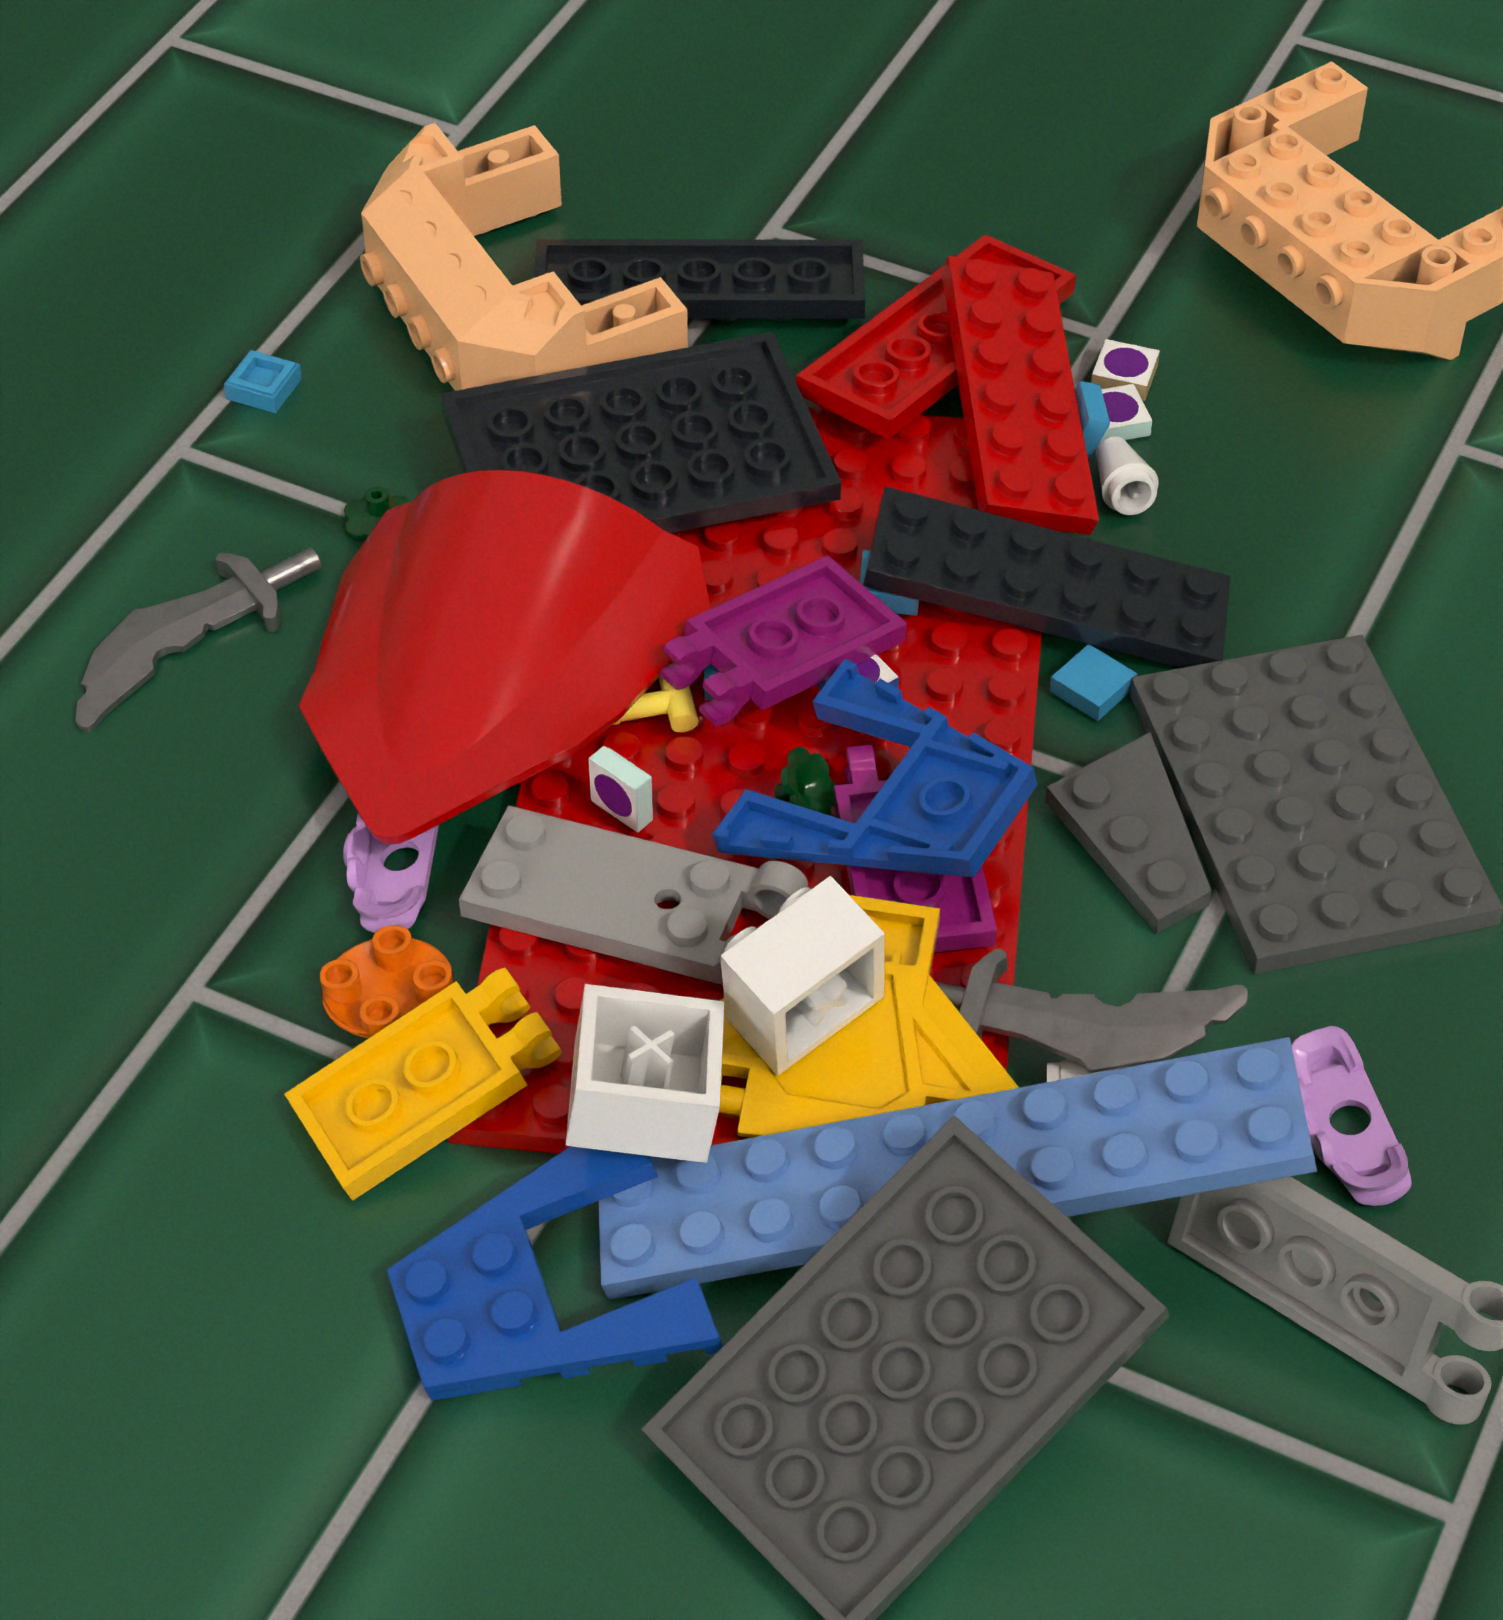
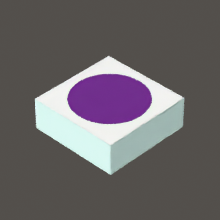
[1100,384,1152,442]
[589,746,653,833]

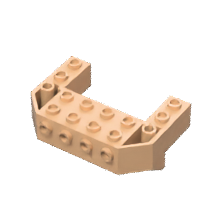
[1197,61,1503,360]
[360,123,688,391]

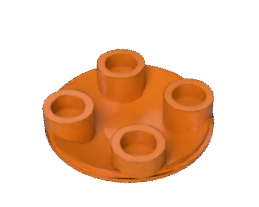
[320,925,454,1038]

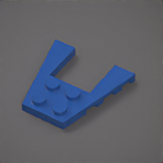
[712,659,1037,878]
[387,1146,723,1401]

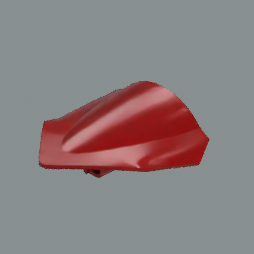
[299,470,711,845]

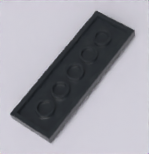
[534,239,865,322]
[863,486,1231,668]

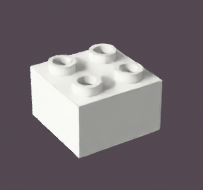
[720,876,885,1076]
[566,984,724,1163]

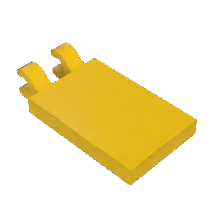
[284,968,562,1201]

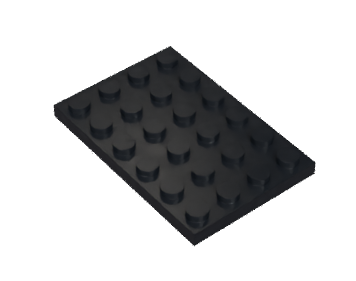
[440,332,841,533]

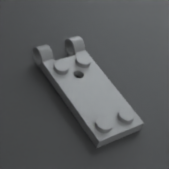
[459,805,808,985]
[1167,1176,1503,1425]

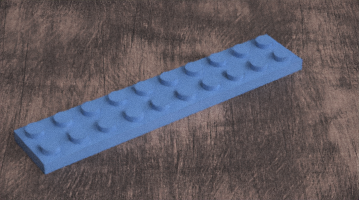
[599,1037,1317,1300]

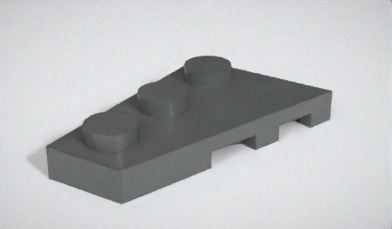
[1045,732,1211,935]

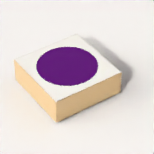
[1091,339,1160,401]

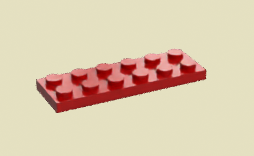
[796,234,1077,439]
[941,256,1099,535]

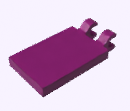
[660,555,908,726]
[833,745,997,952]

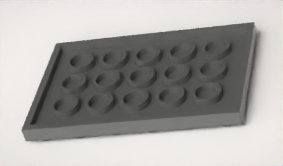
[1129,635,1503,975]
[641,1115,1170,1620]

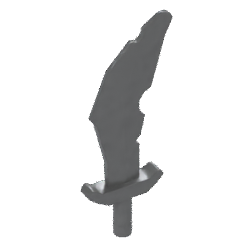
[75,547,321,733]
[936,948,1248,1073]

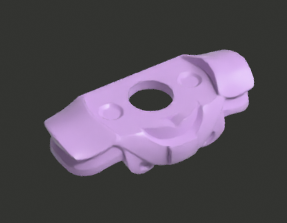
[343,813,439,933]
[1291,1026,1412,1206]

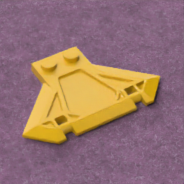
[719,895,1019,1138]

